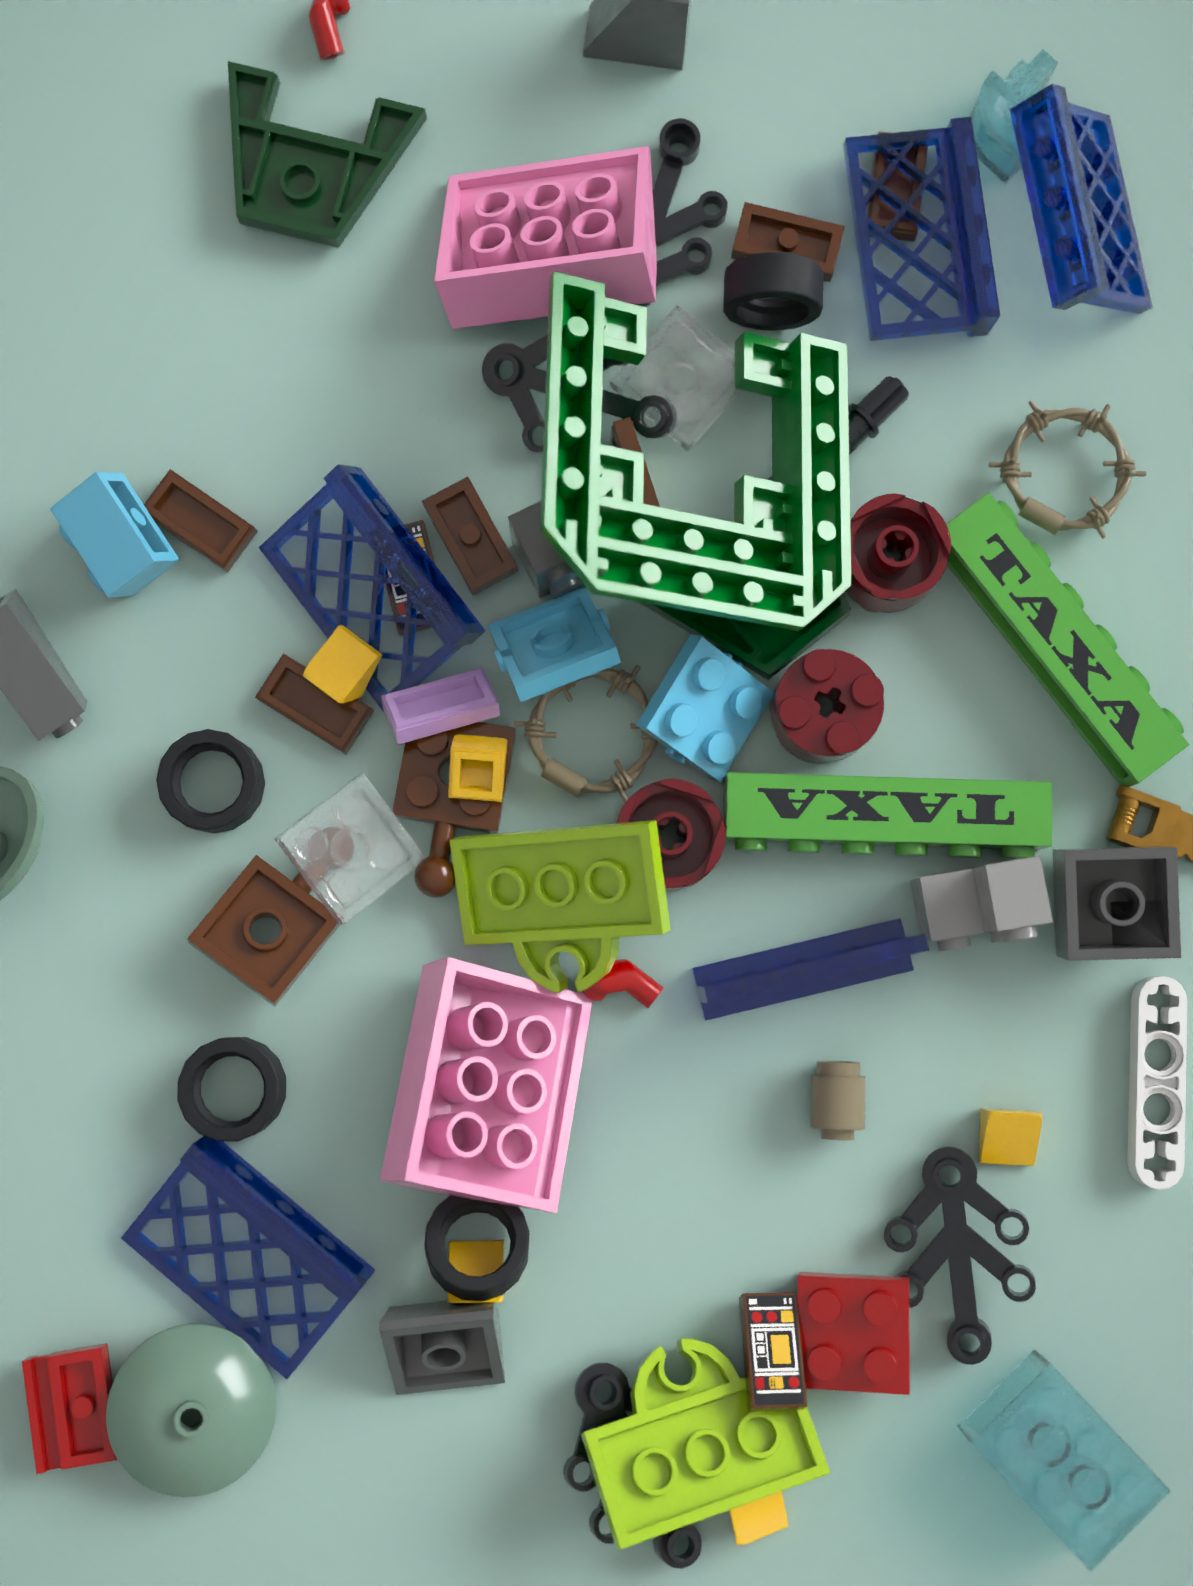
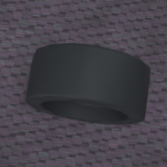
[723,252,824,331]
[156,729,265,834]
[177,1037,286,1142]
[424,1195,530,1301]

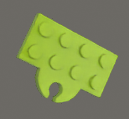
[450,820,671,993]
[581,1338,831,1551]

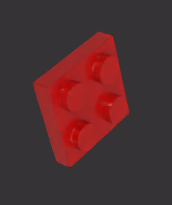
[797,1272,911,1395]

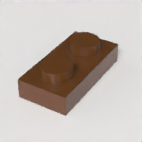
[731,202,845,282]
[422,476,519,596]

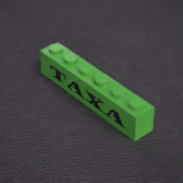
[946,492,1190,787]
[723,772,1052,859]

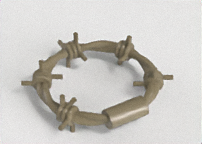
[989,400,1147,539]
[514,665,658,803]

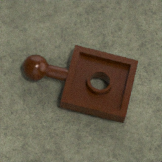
[392,722,516,898]
[187,827,353,1007]

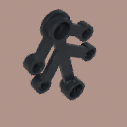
[638,118,728,307]
[482,335,677,452]
[884,1146,1036,1365]
[563,1362,702,1569]

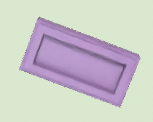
[381,668,500,745]

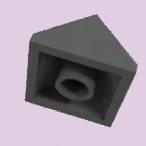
[380,1301,505,1395]

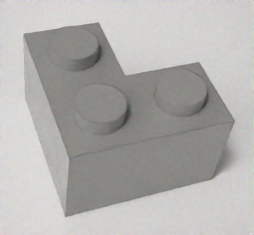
[910,856,1053,951]

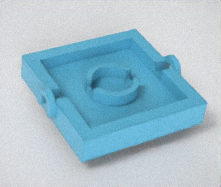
[488,587,621,702]
[636,634,774,782]

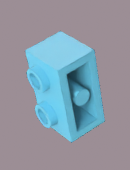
[50,472,180,598]

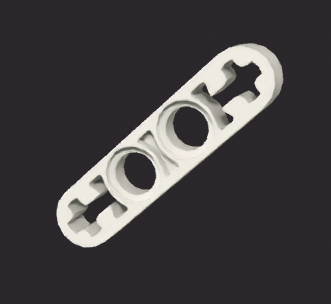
[1127,976,1188,1190]

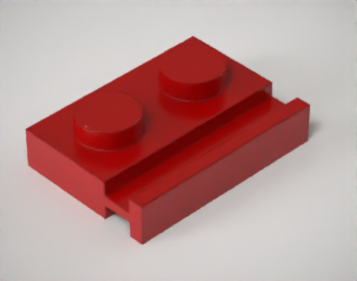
[22,1343,117,1474]

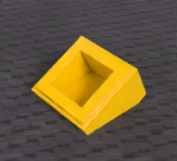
[303,625,383,704]
[448,734,508,802]
[978,1108,1042,1166]
[448,1240,504,1303]
[729,1491,789,1546]

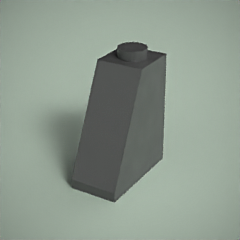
[583,0,691,70]
[0,589,87,741]

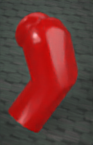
[309,0,350,60]
[582,959,664,1009]

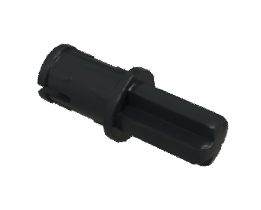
[848,376,909,455]

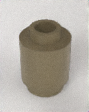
[810,1061,866,1140]

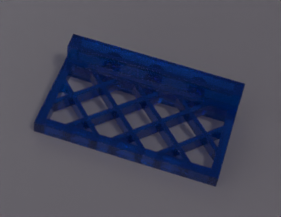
[1009,83,1153,314]
[843,117,1001,341]
[259,464,486,712]
[692,918,930,1021]
[121,1136,375,1379]

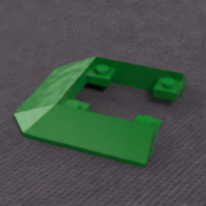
[540,271,851,631]

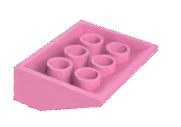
[434,146,657,329]
[380,957,593,1213]

